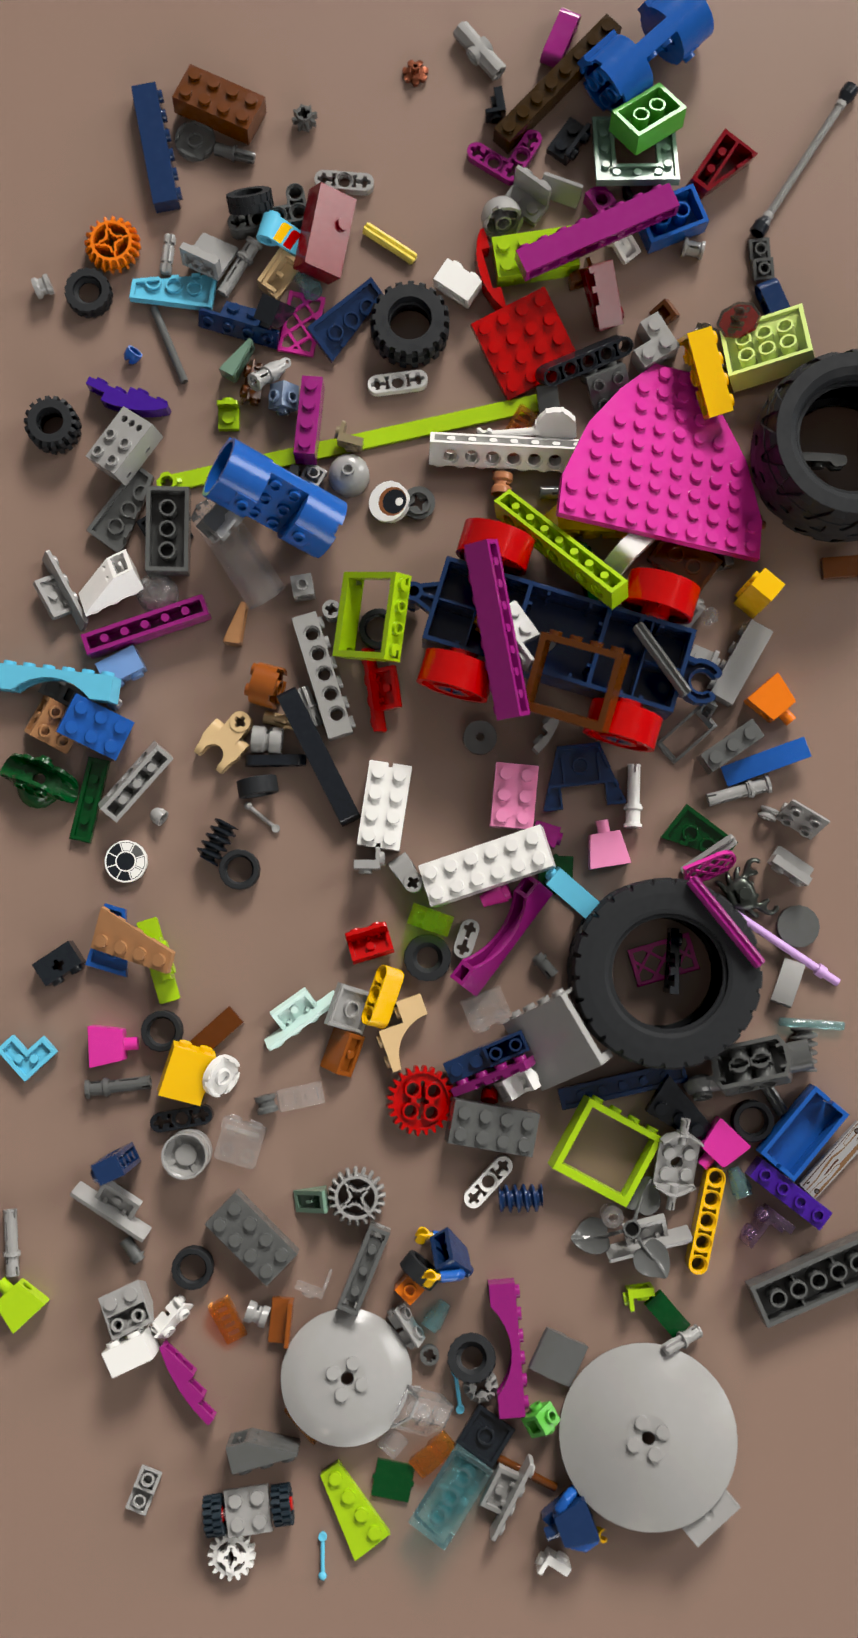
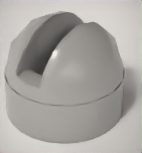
[150,807,169,826]

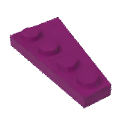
[451,1054,536,1097]

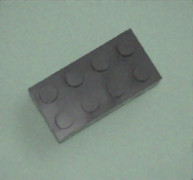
[145,486,191,576]
[444,1096,540,1158]
[204,1188,299,1286]

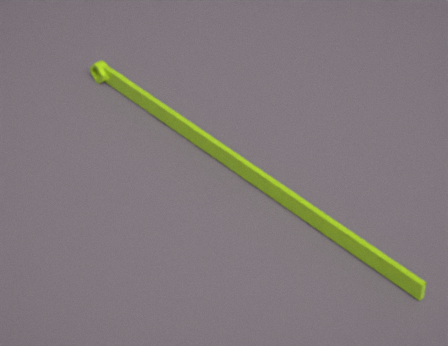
[156,394,538,488]

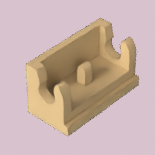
[257,247,299,300]

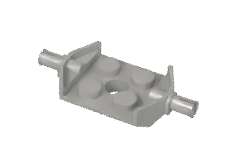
[652,1117,704,1211]

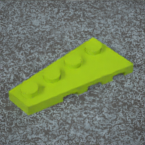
[320,1459,390,1561]

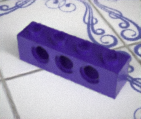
[744,1156,833,1230]

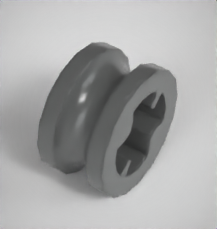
[420,1344,439,1366]

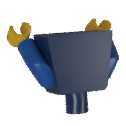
[415,1227,474,1288]
[543,1484,607,1552]

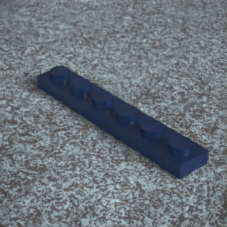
[557,1067,688,1110]

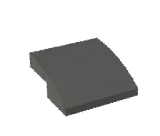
[528,1327,588,1387]

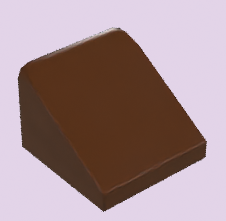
[649,298,680,325]

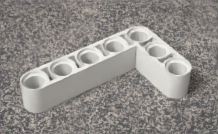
[604,533,656,576]

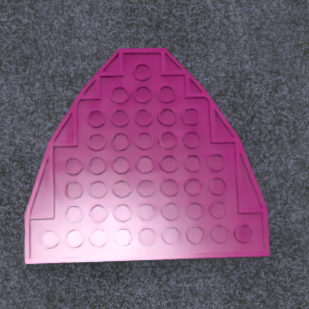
[556,363,762,562]

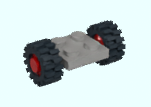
[202,1482,295,1539]

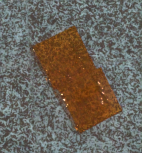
[409,1430,458,1479]

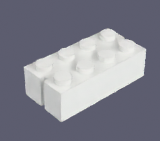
[357,760,412,852]

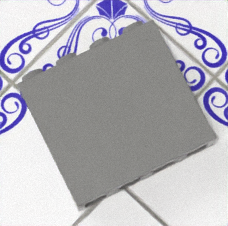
[503,987,613,1091]

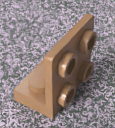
[24,695,74,754]

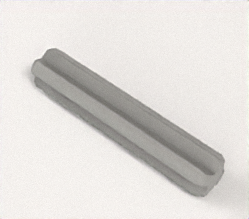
[680,834,737,876]

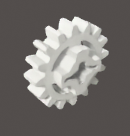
[207,1530,256,1581]

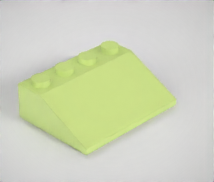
[720,303,815,393]

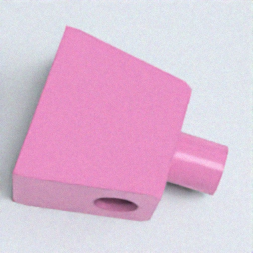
[588,819,631,870]

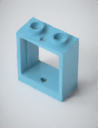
[544,866,600,919]

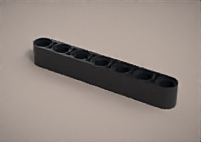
[276,687,361,827]

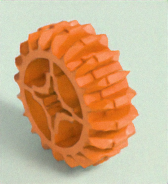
[84,215,141,274]

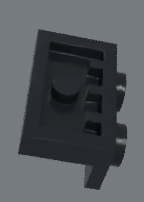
[546,116,592,166]

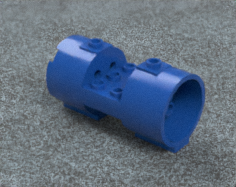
[577,0,714,112]
[202,437,347,558]

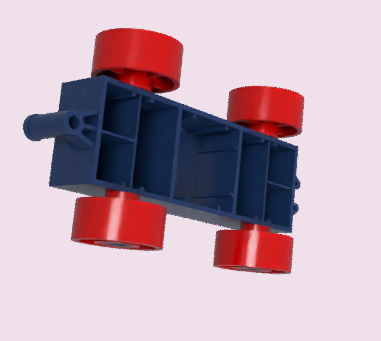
[407,518,722,752]

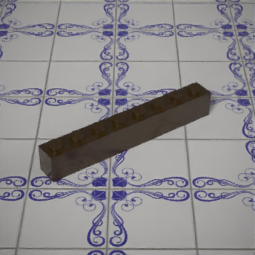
[493,14,622,154]

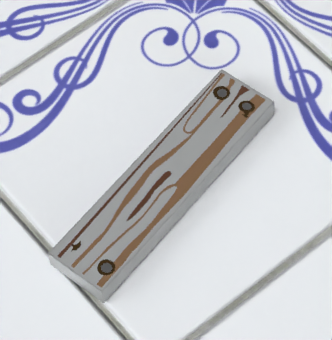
[798,1120,858,1199]

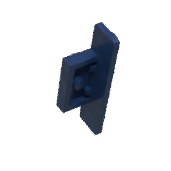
[198,301,280,349]

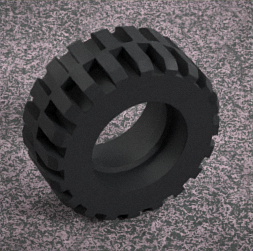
[370,281,450,368]

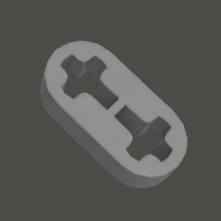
[453,919,479,958]

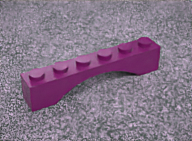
[450,876,553,997]
[488,1278,529,1419]

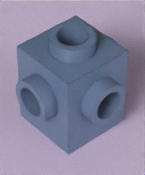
[268,380,299,416]

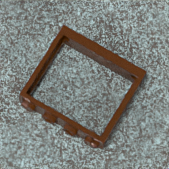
[526,629,630,733]

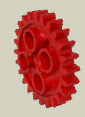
[386,1064,453,1136]

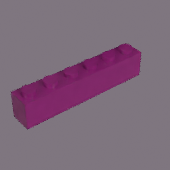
[81,594,212,659]

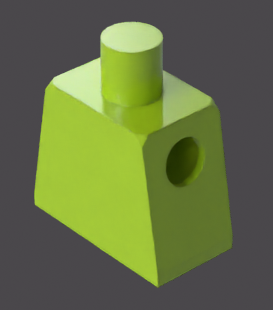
[0,1277,50,1334]

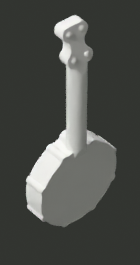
[476,407,576,439]

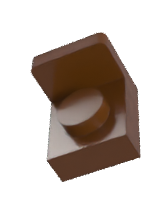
[567,257,595,291]

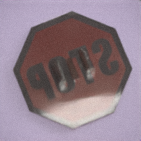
[716,302,761,339]

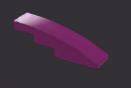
[159,1339,217,1425]

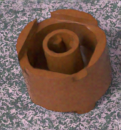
[244,662,287,710]

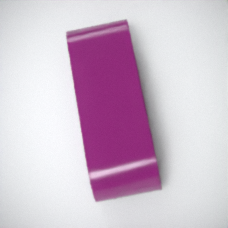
[540,7,581,68]

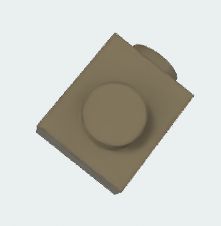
[334,420,364,453]

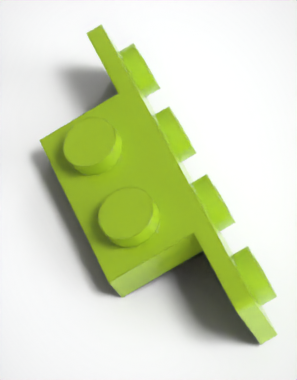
[137,917,181,1004]

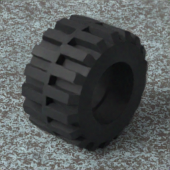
[24,396,82,455]

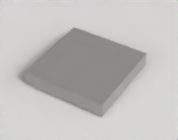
[324,982,369,1035]

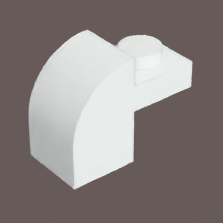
[494,1068,541,1102]

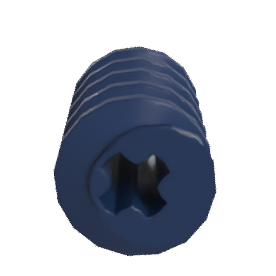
[498,1184,543,1213]

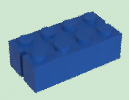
[755,1084,849,1182]

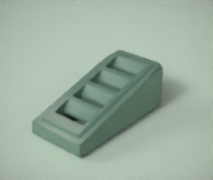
[219,338,255,383]

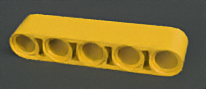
[685,1165,726,1275]

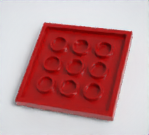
[470,286,576,401]

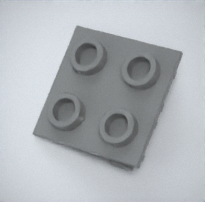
[775,799,830,839]

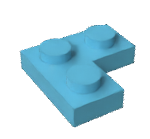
[0,1035,59,1082]

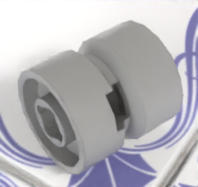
[251,725,284,754]

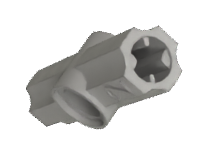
[453,21,506,81]

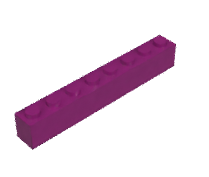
[515,183,680,281]
[464,539,530,721]

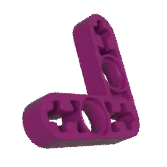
[467,129,542,186]

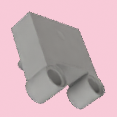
[681,1489,741,1547]

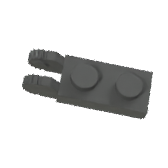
[802,452,848,472]

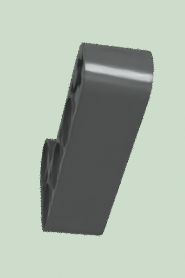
[228,183,306,240]

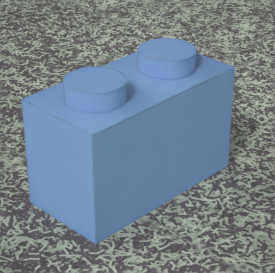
[95,645,148,687]

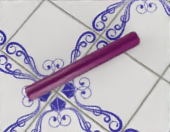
[687,876,765,968]

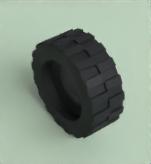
[226,186,274,215]
[64,268,113,319]
[404,934,451,981]
[447,1332,496,1384]

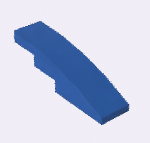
[721,737,812,787]

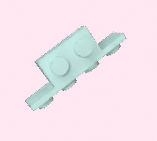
[264,987,335,1051]

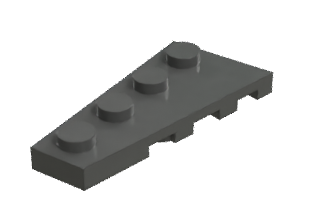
[86,467,155,553]

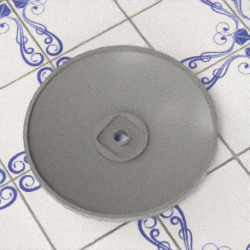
[559,1342,738,1533]

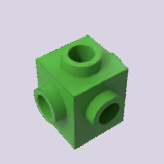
[521,1401,560,1438]

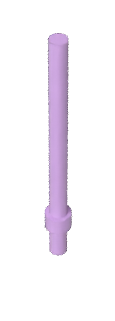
[739,911,840,986]

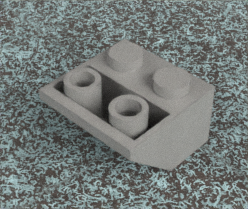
[98,1280,154,1341]

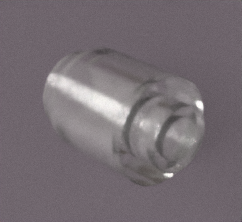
[600,1203,624,1229]

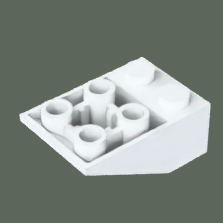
[78,549,144,617]

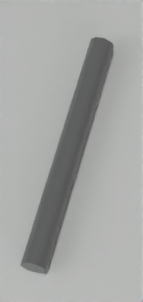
[150,305,188,384]

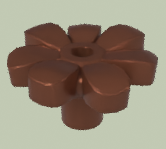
[402,60,428,87]

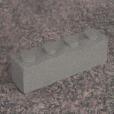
[707,619,773,708]

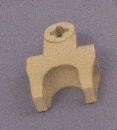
[194,711,253,774]

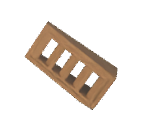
[223,601,249,647]

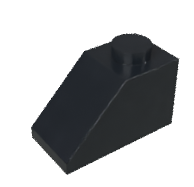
[253,293,296,330]

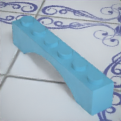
[0,660,122,705]

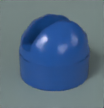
[124,345,143,364]

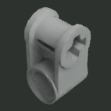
[388,852,424,893]

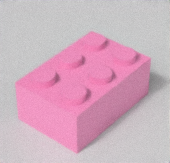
[489,762,539,830]

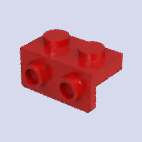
[345,922,395,964]

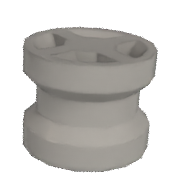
[31,273,55,299]

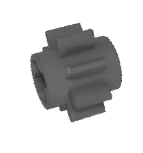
[292,104,317,133]

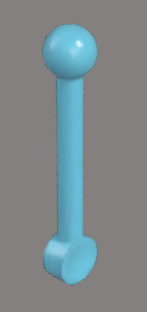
[451,1372,464,1414]
[318,1531,327,1581]

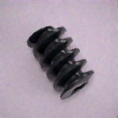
[197,818,239,867]

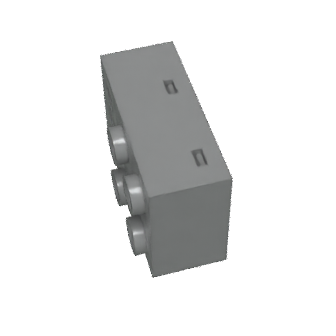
[86,406,163,486]

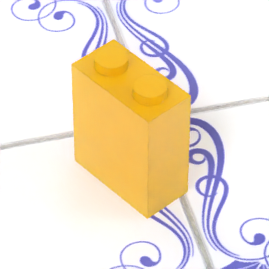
[157,1040,216,1106]

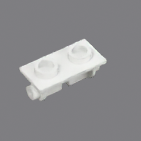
[150,1294,194,1339]

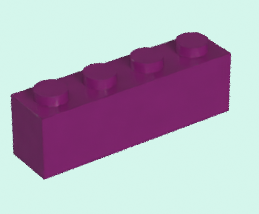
[293,375,325,465]

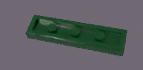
[69,756,110,844]

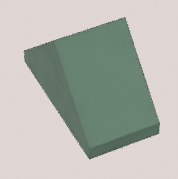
[293,1185,329,1213]

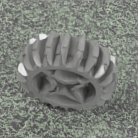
[327,1166,386,1226]

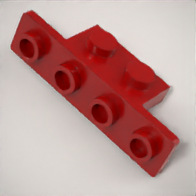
[361,648,402,732]

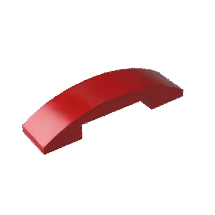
[475,228,506,311]

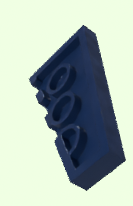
[306,277,384,363]

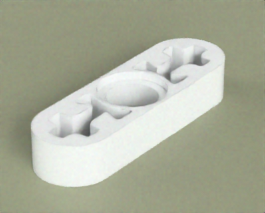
[368,369,428,397]
[464,1155,513,1208]

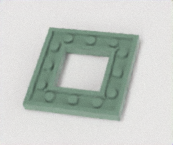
[591,116,680,186]

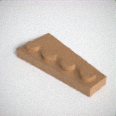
[91,906,176,974]

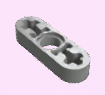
[314,170,374,196]

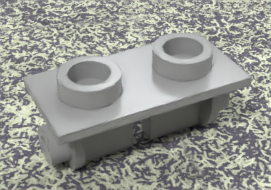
[387,1300,426,1350]

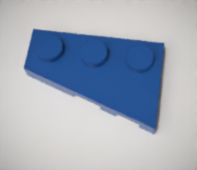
[85,903,128,977]

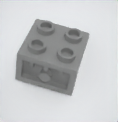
[505,165,552,227]
[179,233,238,281]

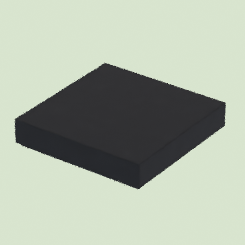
[455,1403,516,1469]

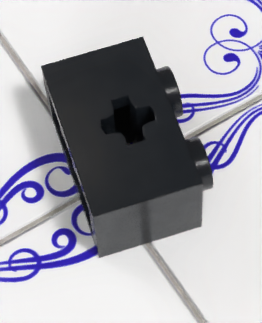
[32,941,86,987]

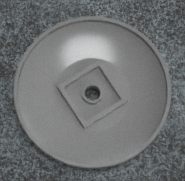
[281,1309,412,1447]

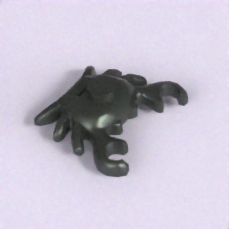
[715,858,779,918]

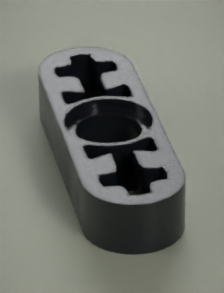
[245,754,306,767]
[150,1104,214,1133]

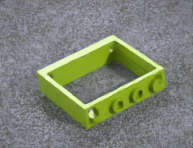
[332,572,412,662]
[548,1094,661,1208]

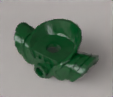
[0,753,79,809]

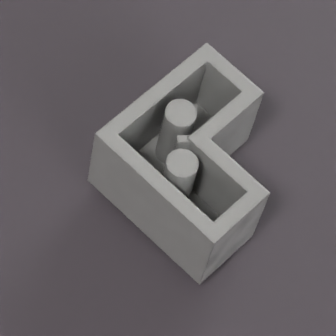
[630,311,680,374]

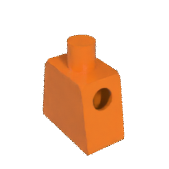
[743,672,796,726]

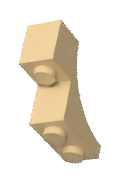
[376,993,428,1073]

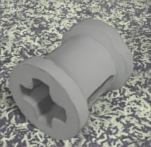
[681,237,706,261]
[322,600,339,623]

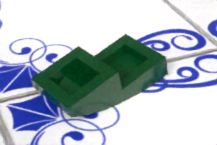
[644,1289,691,1338]

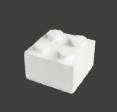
[102,1324,160,1378]

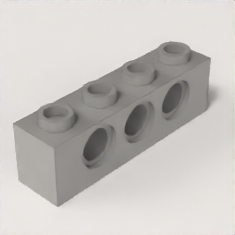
[98,741,174,823]

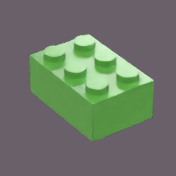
[609,82,687,156]

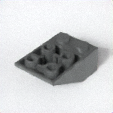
[226,1428,301,1475]

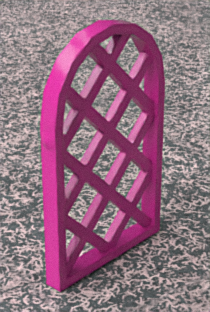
[683,850,737,882]

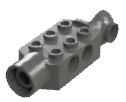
[683,1034,815,1101]

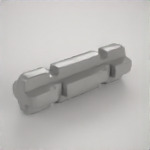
[160,233,176,276]

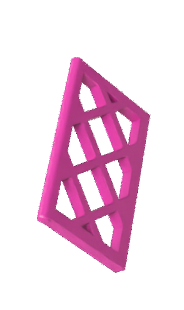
[277,290,326,358]
[627,932,700,987]

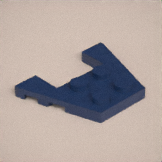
[543,742,626,812]

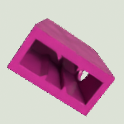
[87,1025,139,1068]
[697,1116,751,1170]

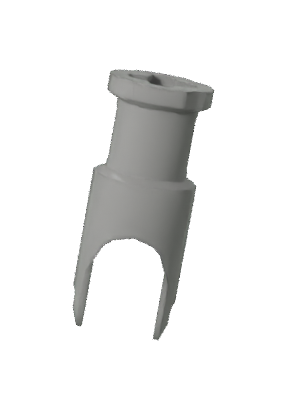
[247,357,291,392]

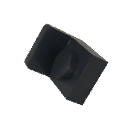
[485,86,506,124]

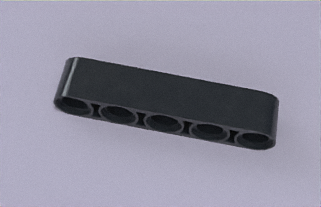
[535,335,634,387]

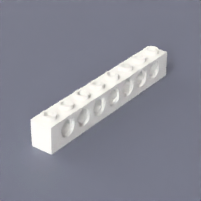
[429,432,579,473]

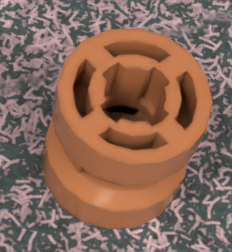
[491,471,513,497]

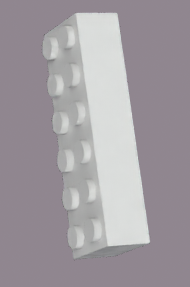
[418,824,556,908]

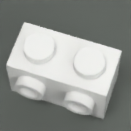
[433,258,482,309]

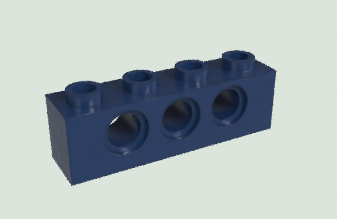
[90,1142,141,1186]

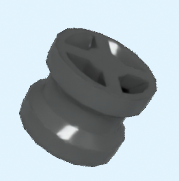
[254,1093,279,1115]

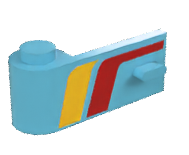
[256,210,301,257]

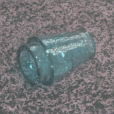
[294,272,322,301]
[727,1165,753,1200]
[421,1299,451,1334]

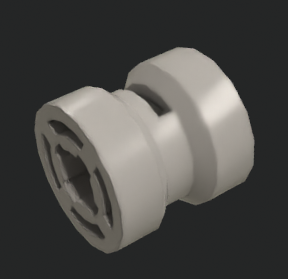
[243,1300,271,1328]

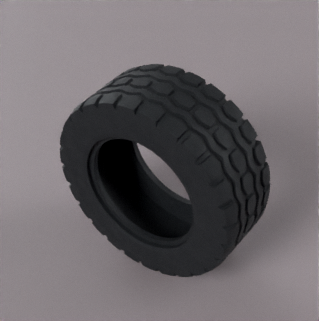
[567,878,763,1070]

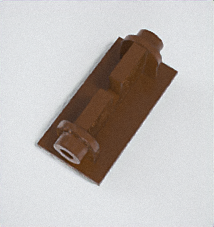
[239,359,264,406]

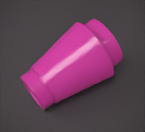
[479,884,513,907]

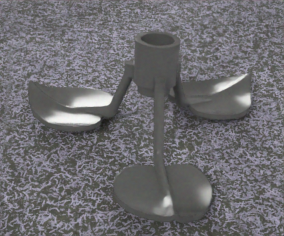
[571,1176,670,1279]

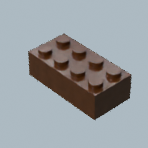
[172,64,266,145]

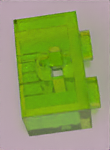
[407,903,454,937]

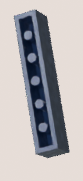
[131,82,183,213]

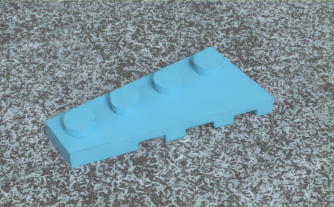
[129,273,218,311]

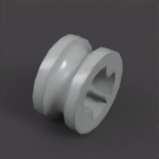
[758,805,779,822]

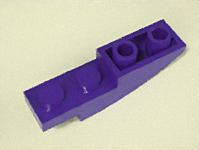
[86,376,171,417]

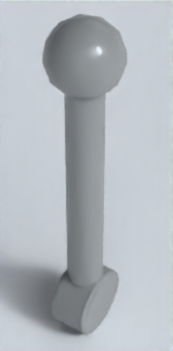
[244,802,280,833]

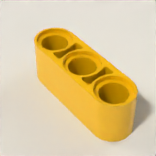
[361,965,404,1029]

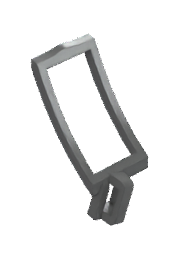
[656,700,718,764]

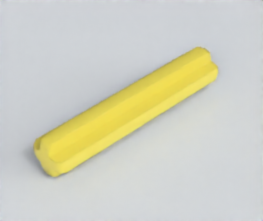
[362,223,417,265]

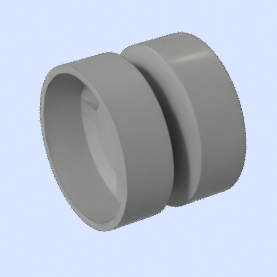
[161,1128,213,1180]

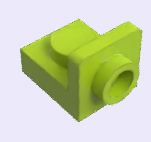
[217,397,240,432]
[622,1282,655,1312]

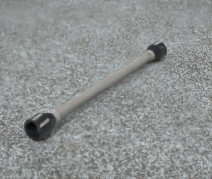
[750,82,858,238]

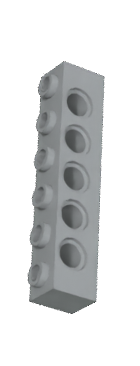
[291,611,356,741]

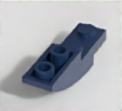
[443,1030,530,1084]

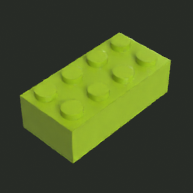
[490,225,580,287]

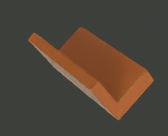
[320,1027,365,1078]
[268,1296,295,1349]

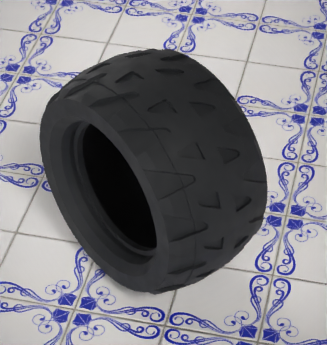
[750,349,858,543]

